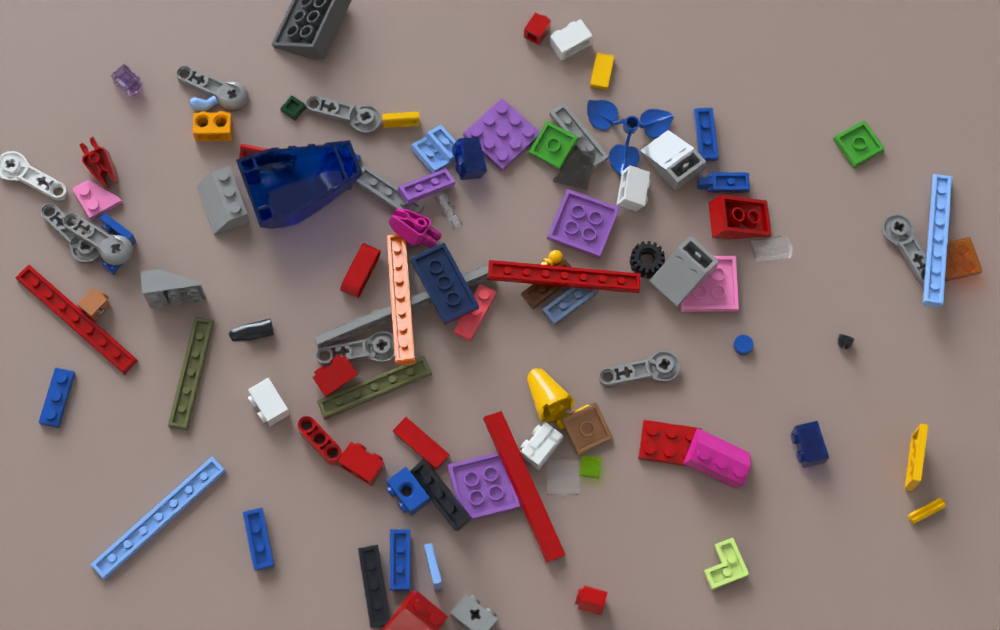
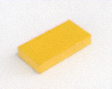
[590,53,614,90]
[382,111,420,128]

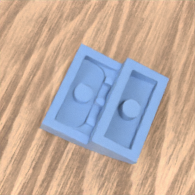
[410,125,464,173]

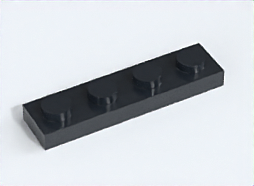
[410,459,472,531]
[358,545,390,629]

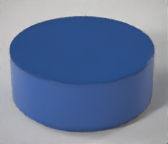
[733,335,753,355]

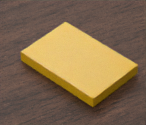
[904,423,928,491]

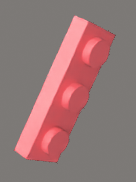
[454,284,497,342]

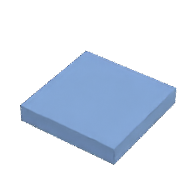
[424,543,442,592]

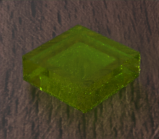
[579,455,601,479]

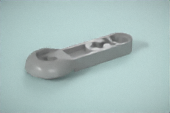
[176,65,249,110]
[305,96,382,133]
[41,203,100,263]
[63,213,133,265]
[882,213,926,285]
[316,331,395,366]
[599,350,681,387]

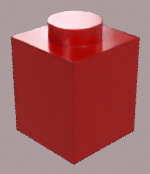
[524,12,551,45]

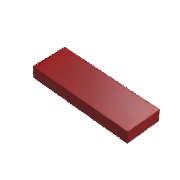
[393,417,450,470]

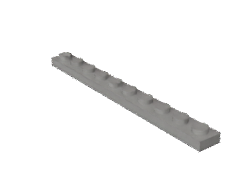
[315,265,488,349]

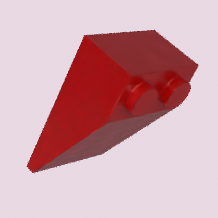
[708,195,772,239]
[382,591,448,630]

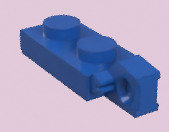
[697,172,750,193]

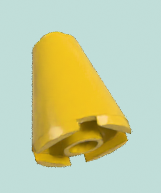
[527,368,574,423]

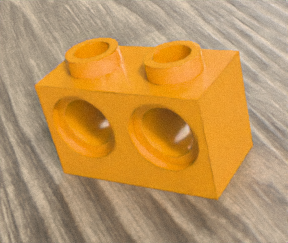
[192,111,233,141]

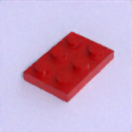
[638,420,702,467]

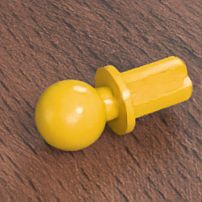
[540,250,563,266]

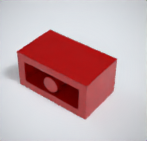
[312,354,359,397]
[338,442,385,487]

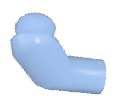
[190,95,219,112]

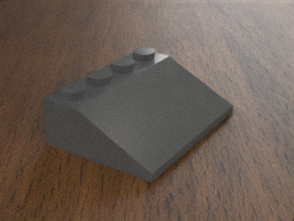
[271,0,352,60]

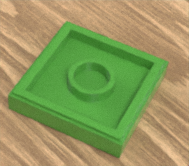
[833,120,885,168]
[529,121,579,170]

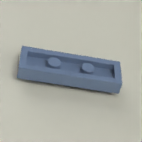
[542,288,599,326]

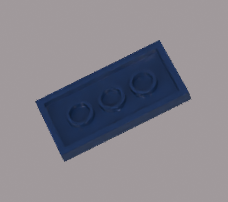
[410,242,479,325]

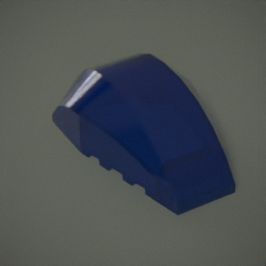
[236,140,363,229]

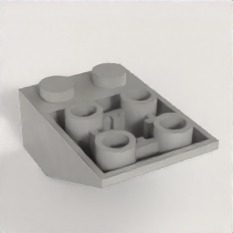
[640,130,706,192]
[649,236,719,307]
[141,269,206,308]

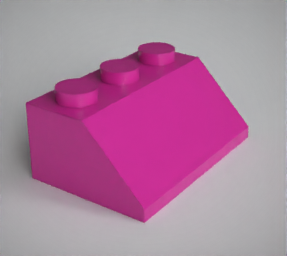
[683,428,750,489]

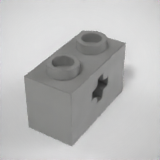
[450,594,498,630]

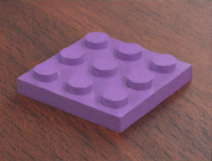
[463,98,540,171]
[547,189,620,259]
[448,452,520,521]

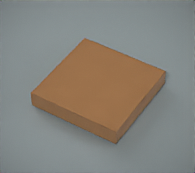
[561,402,613,455]

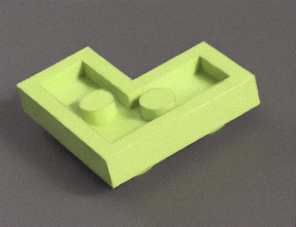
[703,537,749,590]

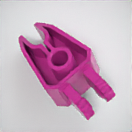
[389,209,442,248]

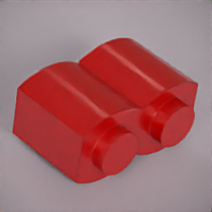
[575,585,608,616]

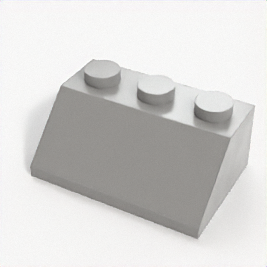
[197,166,250,235]

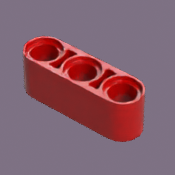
[340,243,381,298]
[298,416,342,466]

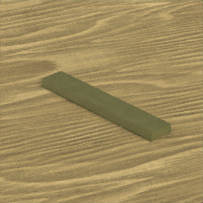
[168,317,214,431]
[317,356,432,420]

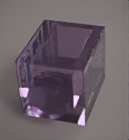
[111,64,143,97]

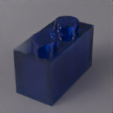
[452,137,487,180]
[790,421,829,468]

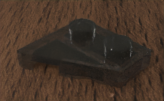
[553,149,596,190]

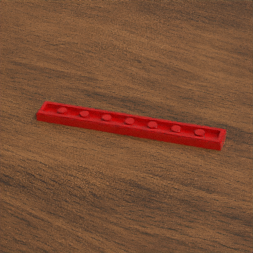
[488,260,641,293]
[15,265,138,375]
[483,411,566,563]

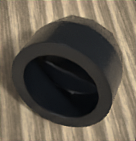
[838,334,854,349]

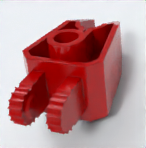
[79,137,118,188]

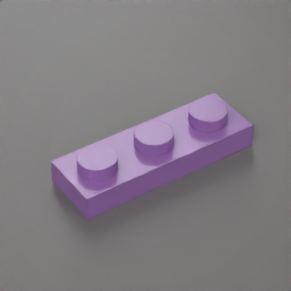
[398,168,456,204]

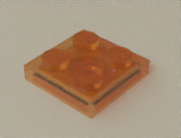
[945,237,983,281]

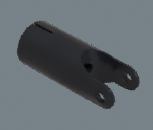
[229,319,274,341]

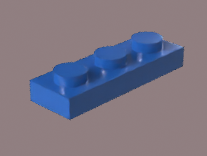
[694,108,719,161]
[39,368,75,428]
[243,508,275,571]
[390,529,410,591]

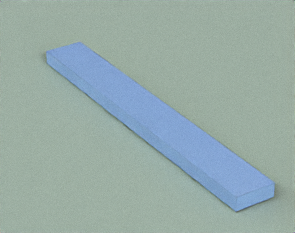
[923,174,952,308]
[90,456,226,580]

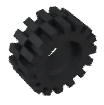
[630,241,665,278]

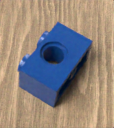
[386,467,430,516]

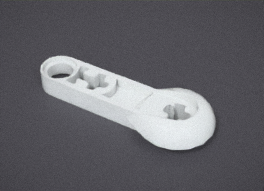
[0,151,68,201]

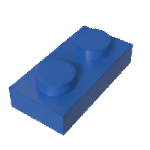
[100,213,136,246]

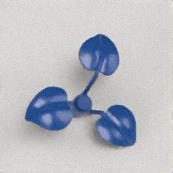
[587,100,674,175]

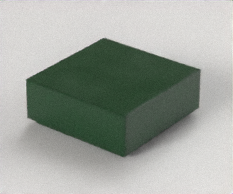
[280,95,306,121]

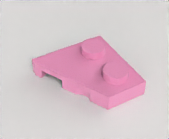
[72,180,123,221]

